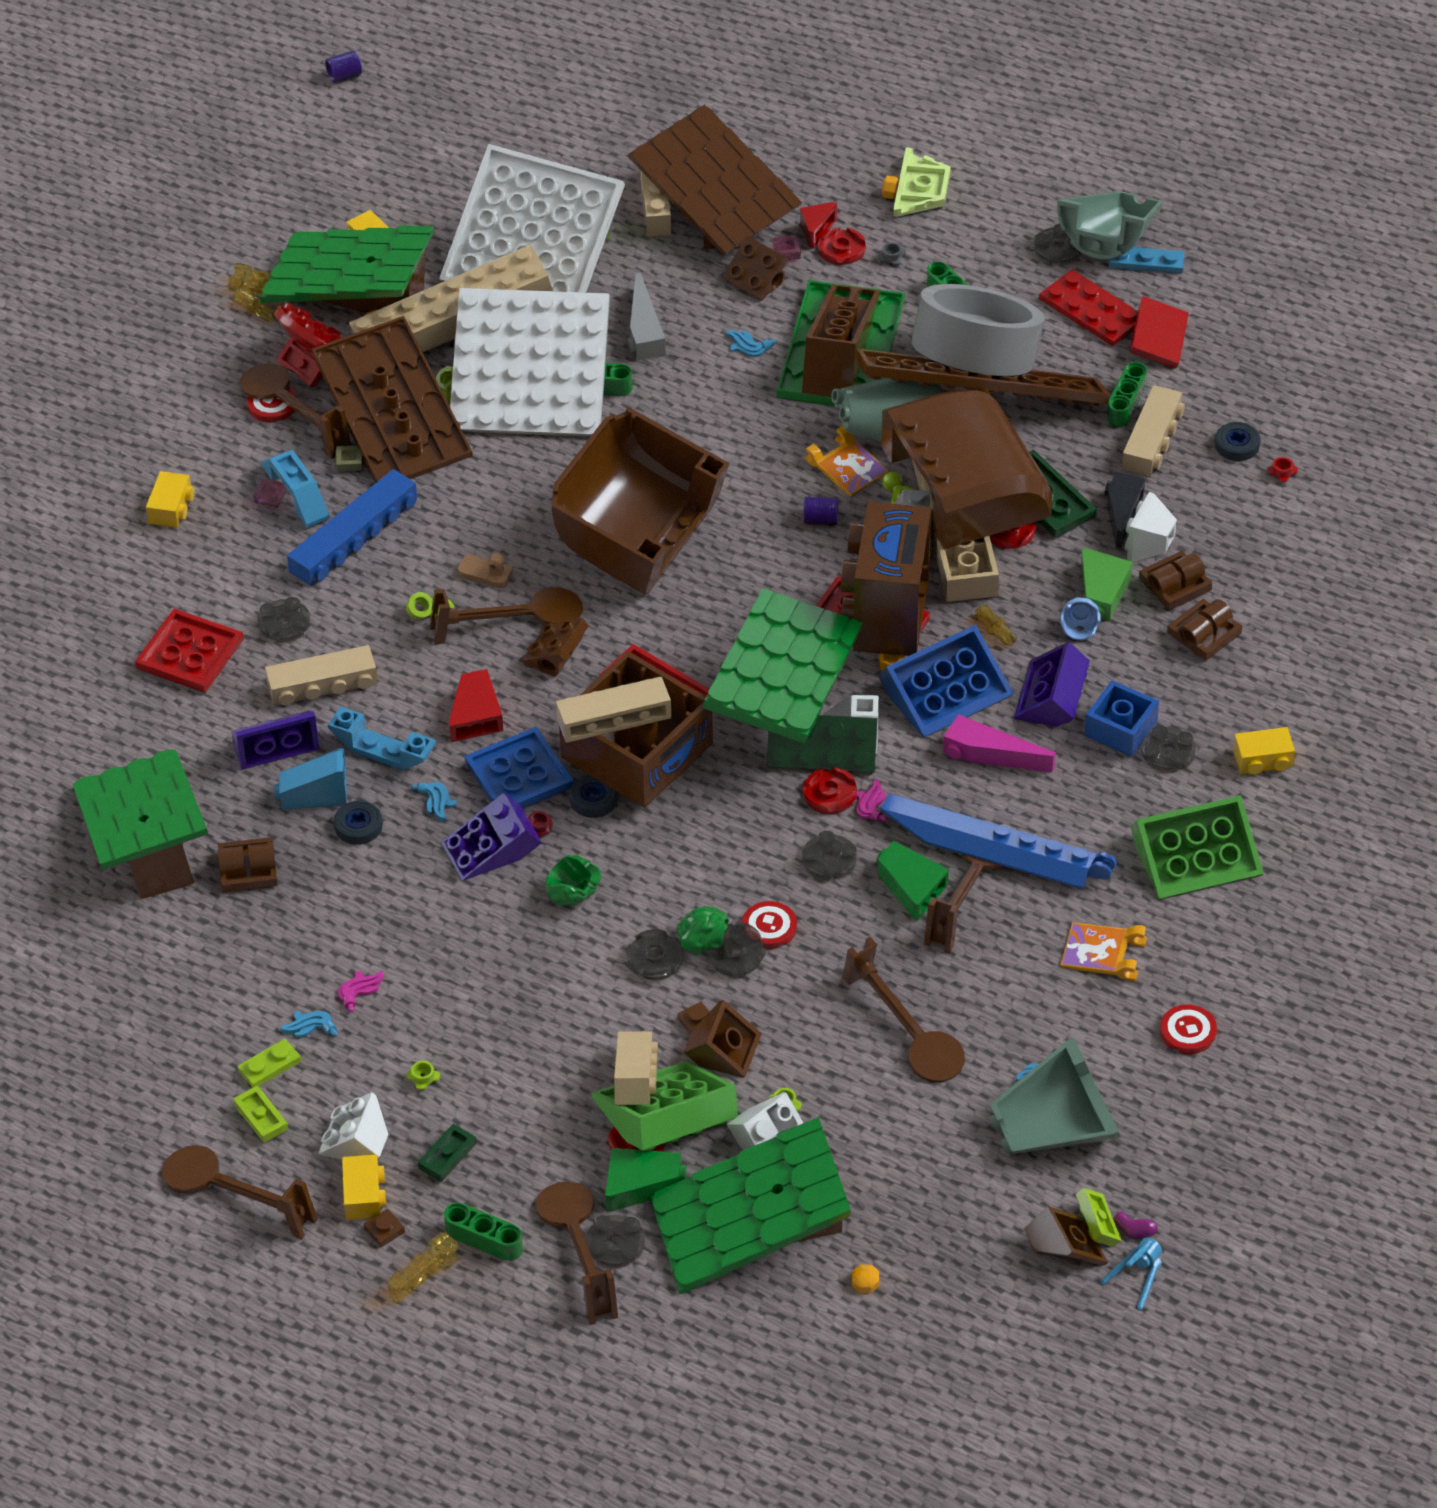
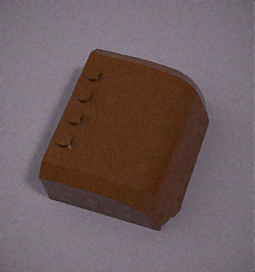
[881,390,1052,550]
[552,407,729,594]

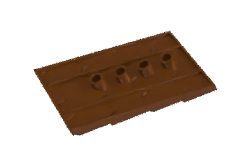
[627,104,802,256]
[312,316,473,483]

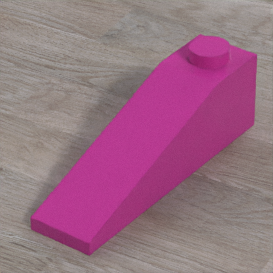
[943,715,1056,772]

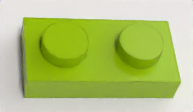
[237,1039,301,1088]
[233,1085,288,1143]
[1076,1187,1121,1247]

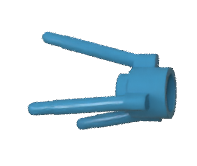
[1101,1237,1162,1310]

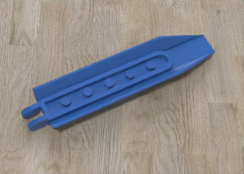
[880,794,1117,889]

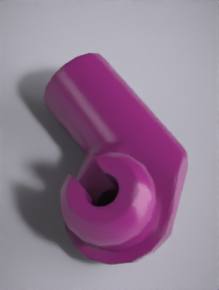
[1113,1211,1158,1239]

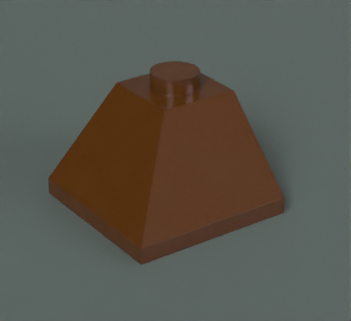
[684,1000,762,1077]
[1024,1206,1108,1266]

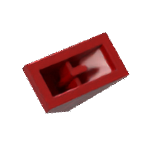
[800,202,837,249]

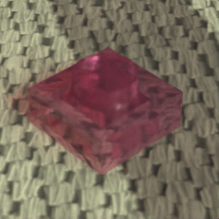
[772,235,801,260]
[253,478,287,508]

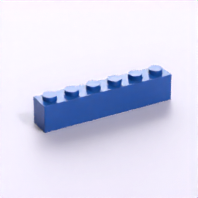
[287,469,417,586]

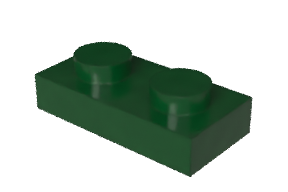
[418,1124,477,1182]

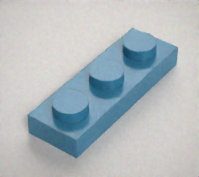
[1109,247,1184,274]

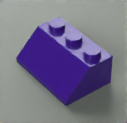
[1014,641,1090,727]
[231,711,320,770]

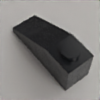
[1104,471,1146,548]

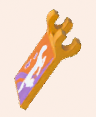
[805,426,889,497]
[1061,922,1147,982]

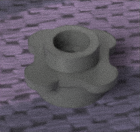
[878,242,906,266]

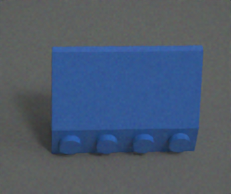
[878,624,1014,737]

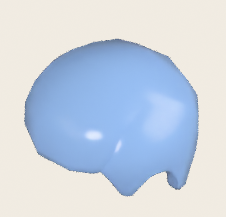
[1060,597,1100,641]

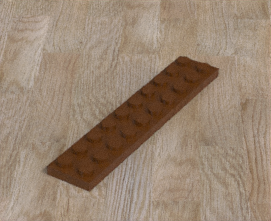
[855,348,1110,406]

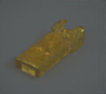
[228,263,271,295]
[387,1232,460,1304]

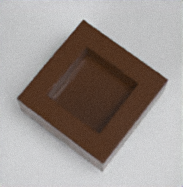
[677,1001,710,1034]
[364,1209,405,1247]

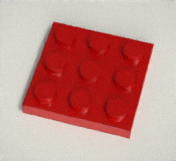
[135,608,244,693]

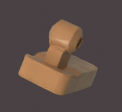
[458,553,513,588]

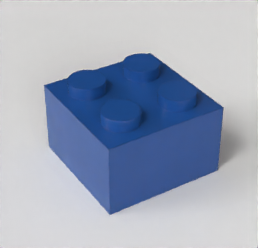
[1084,680,1159,757]

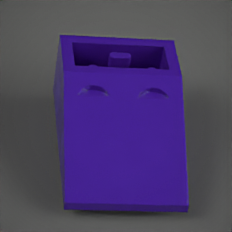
[441,793,542,881]

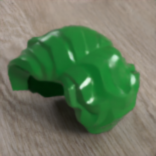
[545,855,601,906]
[677,906,729,956]

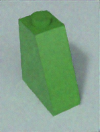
[1081,547,1133,621]

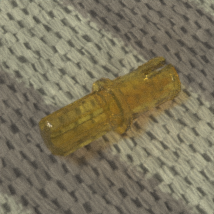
[233,288,276,323]
[974,604,1017,647]

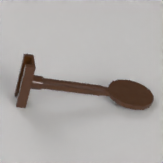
[240,363,351,459]
[429,587,583,645]
[924,854,1005,954]
[842,936,965,1082]
[162,1145,318,1240]
[536,1181,618,1325]

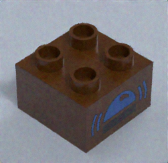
[841,501,931,656]
[559,651,713,808]

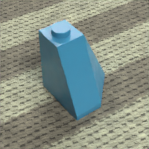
[274,748,347,810]

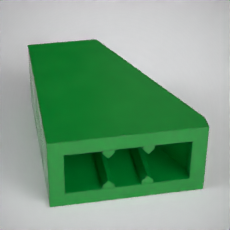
[876,841,949,921]
[605,1148,687,1212]

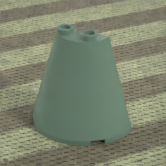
[1057,191,1163,259]
[831,378,941,441]
[989,1037,1121,1156]

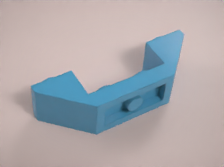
[260,450,330,528]
[328,706,436,770]

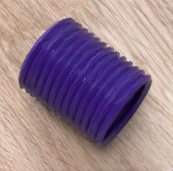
[325,50,362,83]
[804,496,838,525]

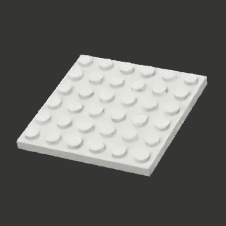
[439,144,625,293]
[450,288,610,437]

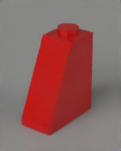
[449,669,504,742]

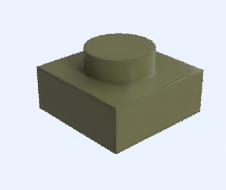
[336,446,362,472]

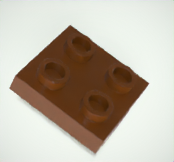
[722,235,788,301]
[1139,551,1212,610]
[1167,599,1242,661]
[522,618,588,677]
[218,837,278,892]

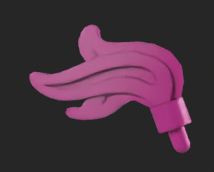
[856,779,887,822]
[338,971,384,1012]

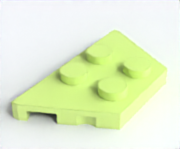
[893,147,951,217]

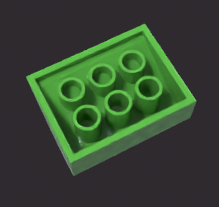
[1130,795,1264,899]
[592,1061,738,1151]

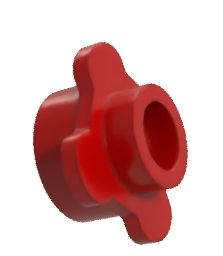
[1267,457,1298,482]

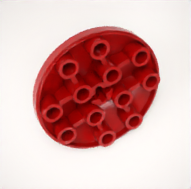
[274,302,342,387]

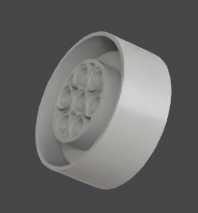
[911,284,1045,376]

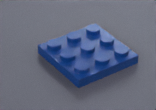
[464,726,574,808]

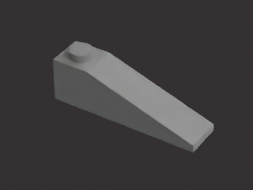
[627,272,666,360]

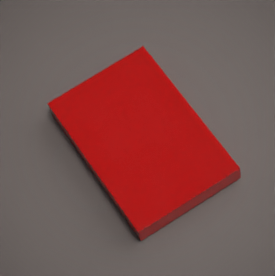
[1130,296,1189,368]

